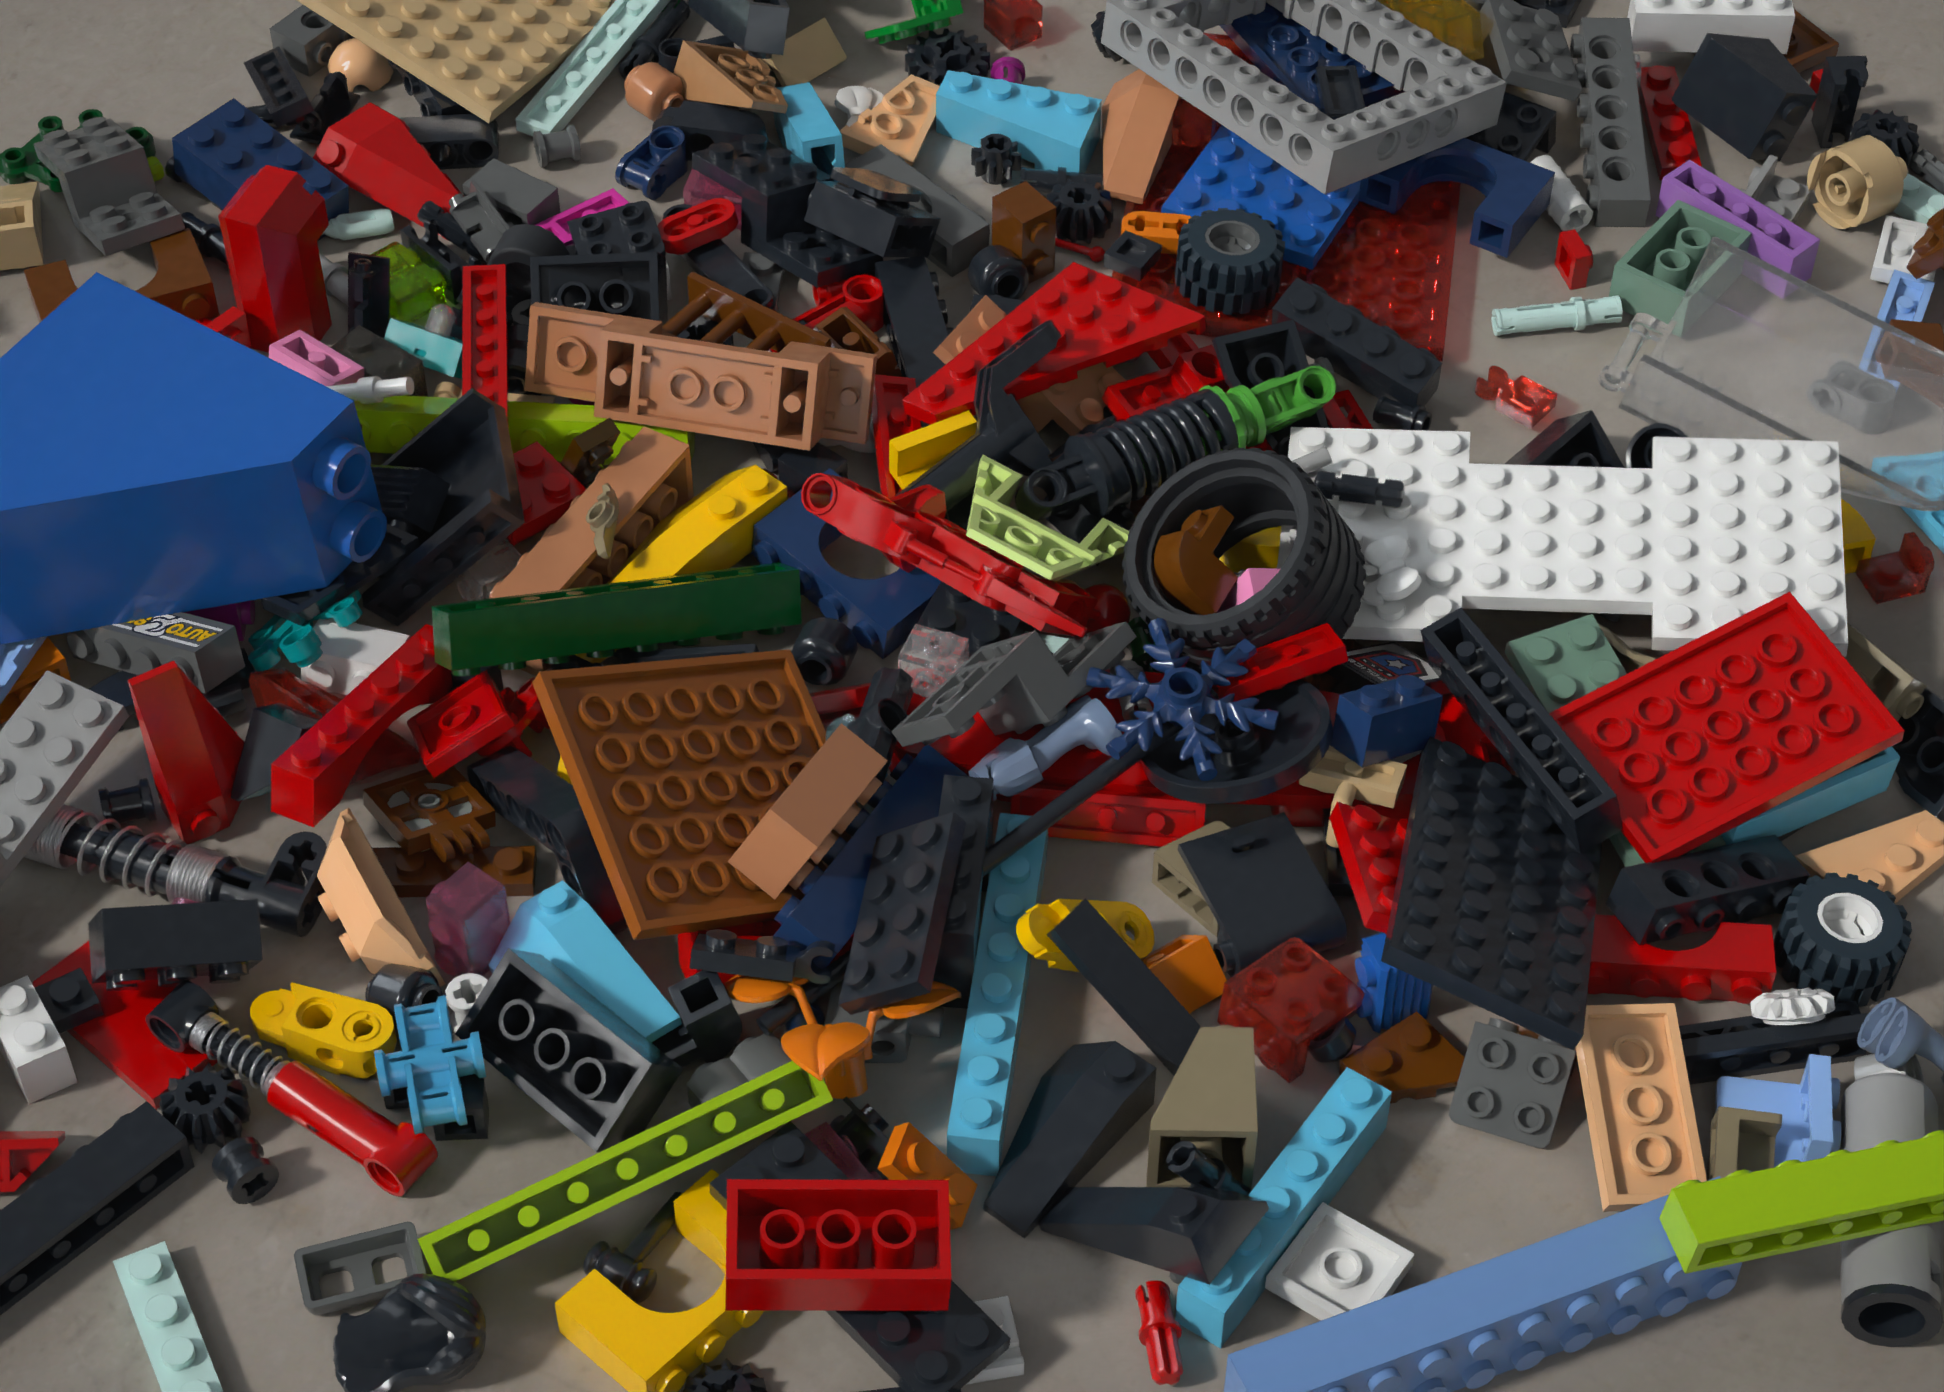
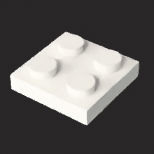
[1265,1202,1415,1321]

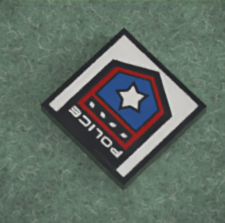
[1326,641,1451,695]

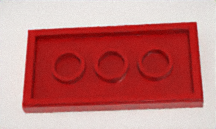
[32,941,217,1110]

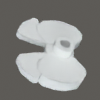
[834,86,884,127]
[1361,535,1422,606]

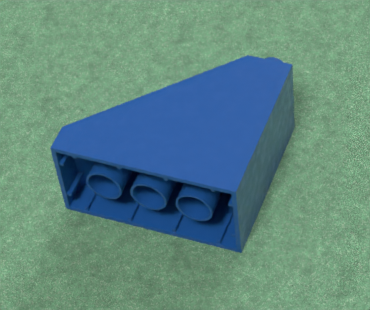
[0,272,387,644]

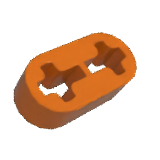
[1121,211,1191,255]

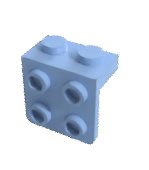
[1715,1054,1841,1168]

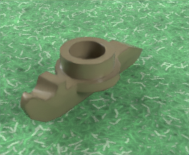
[586,483,619,559]

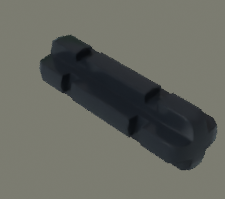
[417,201,484,261]
[1314,471,1405,508]

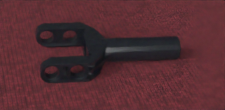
[895,320,1119,512]

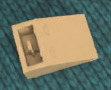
[0,181,44,271]

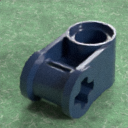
[615,126,688,200]

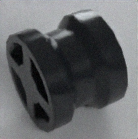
[212,1136,279,1204]

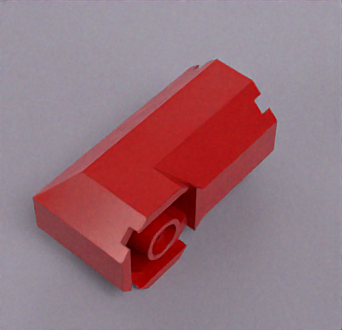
[218,165,332,353]

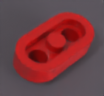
[657,198,738,255]

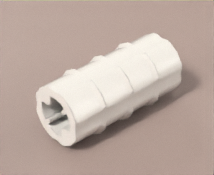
[1530,155,1593,232]

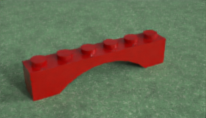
[271,624,453,828]

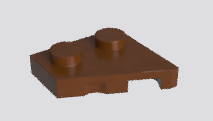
[1339,1011,1465,1104]

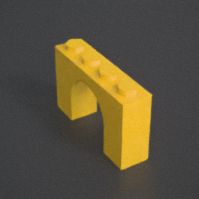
[555,1169,764,1392]

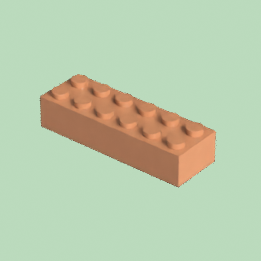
[489,426,694,676]

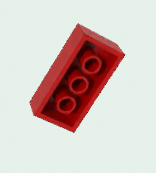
[725,1179,952,1311]

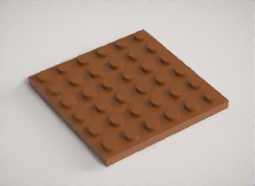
[532,649,858,940]

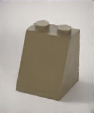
[1146,1025,1258,1189]

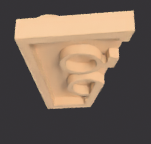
[839,74,940,167]

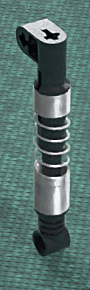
[24,804,327,937]

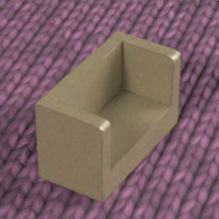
[1707,1106,1782,1180]

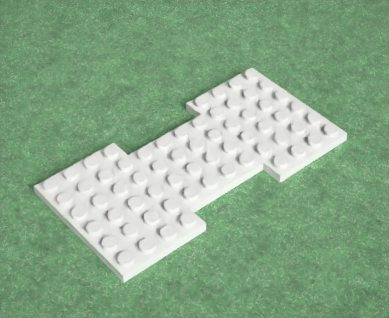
[1277,427,1848,657]

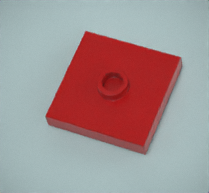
[407,670,516,778]

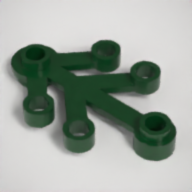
[0,109,156,192]

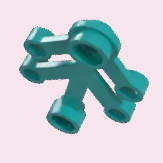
[248,590,363,673]

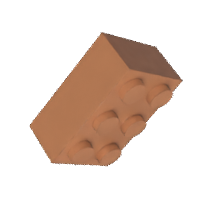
[728,723,887,899]

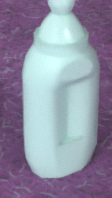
[321,208,394,241]

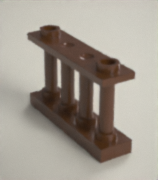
[662,271,831,352]

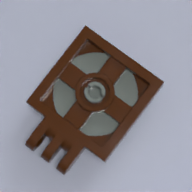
[363,766,496,863]

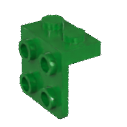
[864,0,964,44]

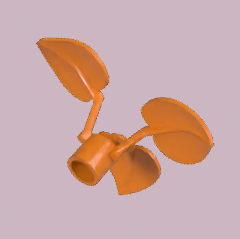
[724,975,961,1099]

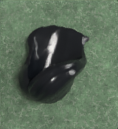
[333,1273,486,1392]

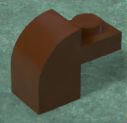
[1154,505,1238,615]

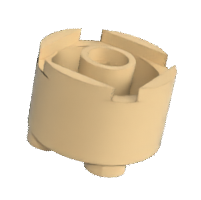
[1807,135,1908,229]

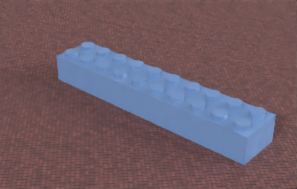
[1224,1176,1742,1392]

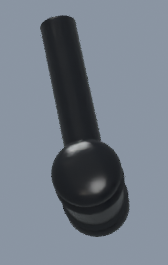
[583,1192,682,1303]

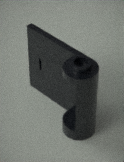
[1178,812,1347,979]

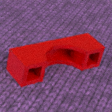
[1588,914,1776,1004]

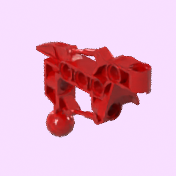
[801,473,1131,638]

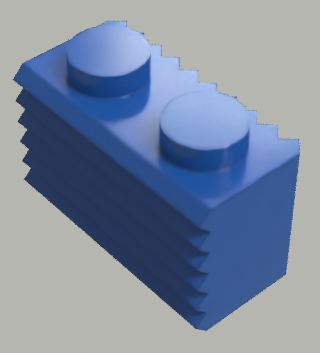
[1353,933,1433,1034]

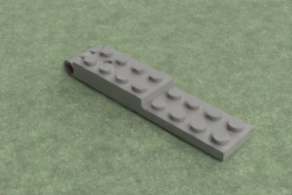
[0,670,129,887]

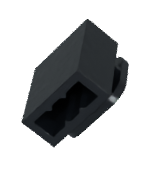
[804,167,941,258]

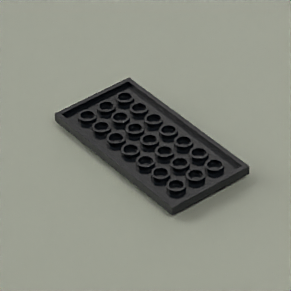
[1381,736,1602,1050]

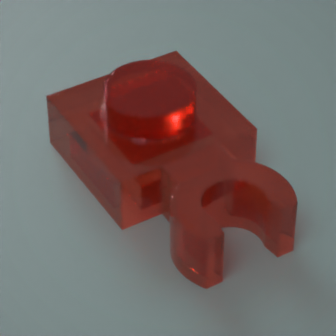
[1475,365,1558,429]

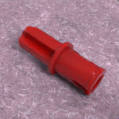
[1135,1280,1184,1385]

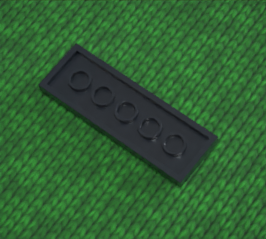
[710,1121,1011,1392]

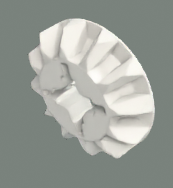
[1750,988,1835,1025]

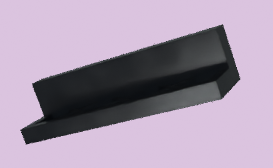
[1679,1001,1874,1085]

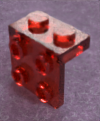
[1217,938,1364,1083]

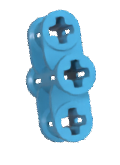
[374,995,486,1134]

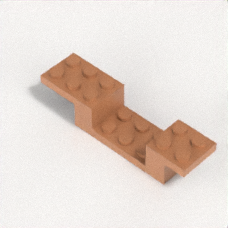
[524,302,877,451]

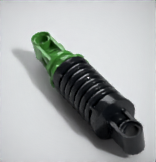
[1015,366,1336,520]

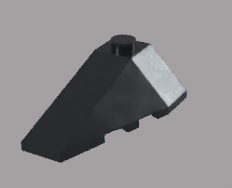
[1212,320,1329,457]

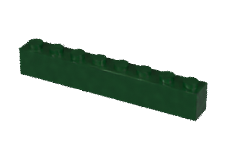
[432,562,802,676]

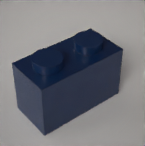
[1330,675,1443,768]

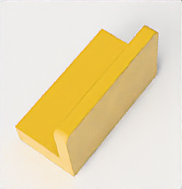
[889,410,977,490]

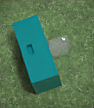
[380,304,462,379]

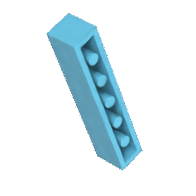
[1175,1067,1392,1349]

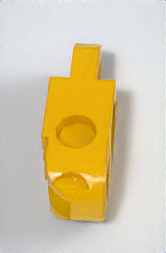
[1016,899,1155,972]
[250,982,397,1078]

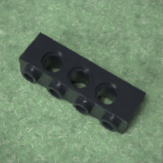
[1606,835,1810,945]

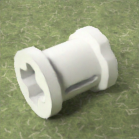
[445,973,488,1033]

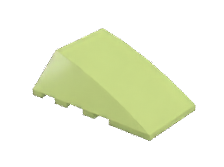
[966,455,1129,582]

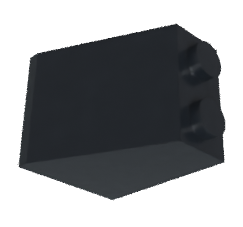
[1671,33,1818,162]

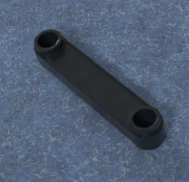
[663,204,780,313]

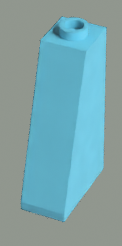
[773,82,845,182]

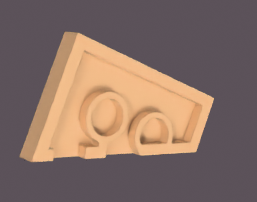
[1795,810,1944,903]

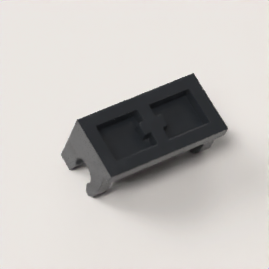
[1811,56,1869,148]
[400,219,482,305]

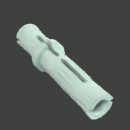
[1491,295,1623,336]

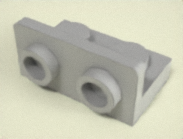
[1740,155,1812,224]

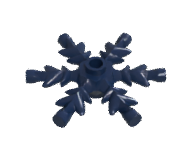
[1086,618,1279,781]

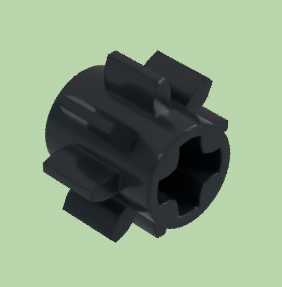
[971,134,1022,185]

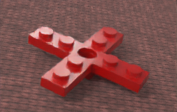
[1102,294,1274,451]

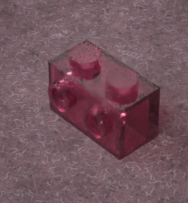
[426,862,510,976]

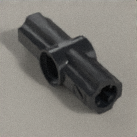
[847,667,914,786]

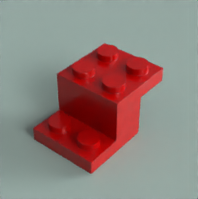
[489,441,586,556]

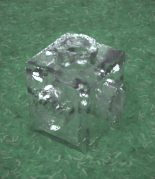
[898,624,969,698]

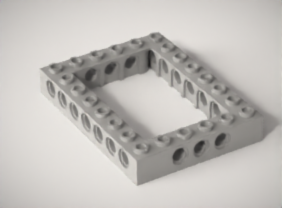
[1101,0,1507,194]

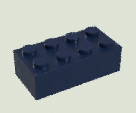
[172,98,349,241]

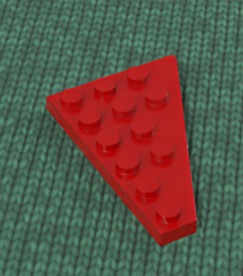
[902,262,1206,425]

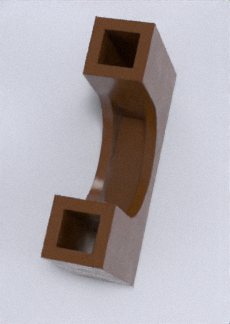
[24,228,220,323]

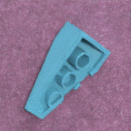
[489,880,682,1042]

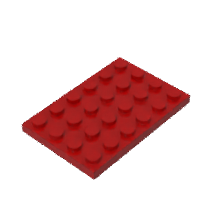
[1549,592,1904,863]

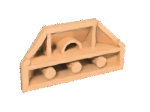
[317,808,446,987]

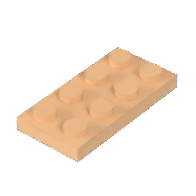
[1576,1003,1707,1212]

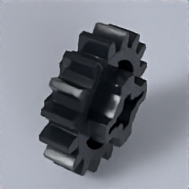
[905,28,990,86]

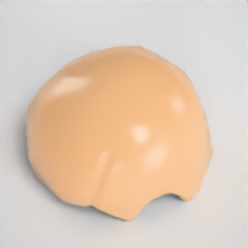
[327,38,394,92]

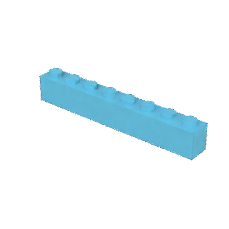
[947,813,1048,1176]

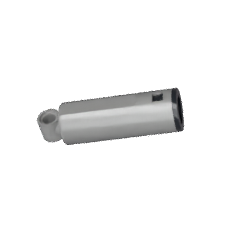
[1841,1053,1943,1347]

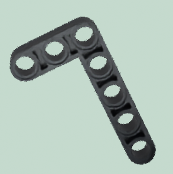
[466,745,628,935]

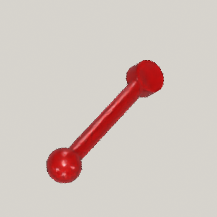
[1055,238,1105,262]

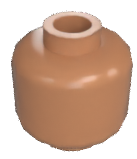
[624,62,684,121]

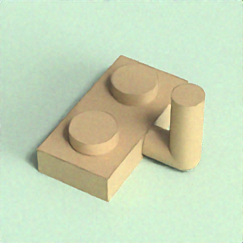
[1299,746,1407,848]

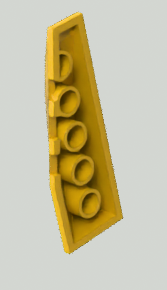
[574,464,788,664]

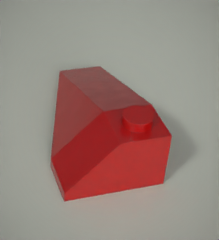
[313,102,464,241]

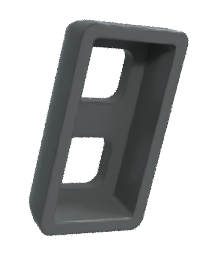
[294,1222,426,1316]

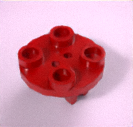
[476,677,550,758]

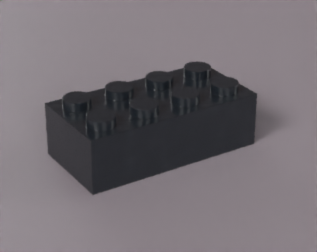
[455,948,683,1152]

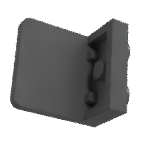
[1449,1018,1577,1149]

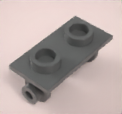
[449,179,514,263]

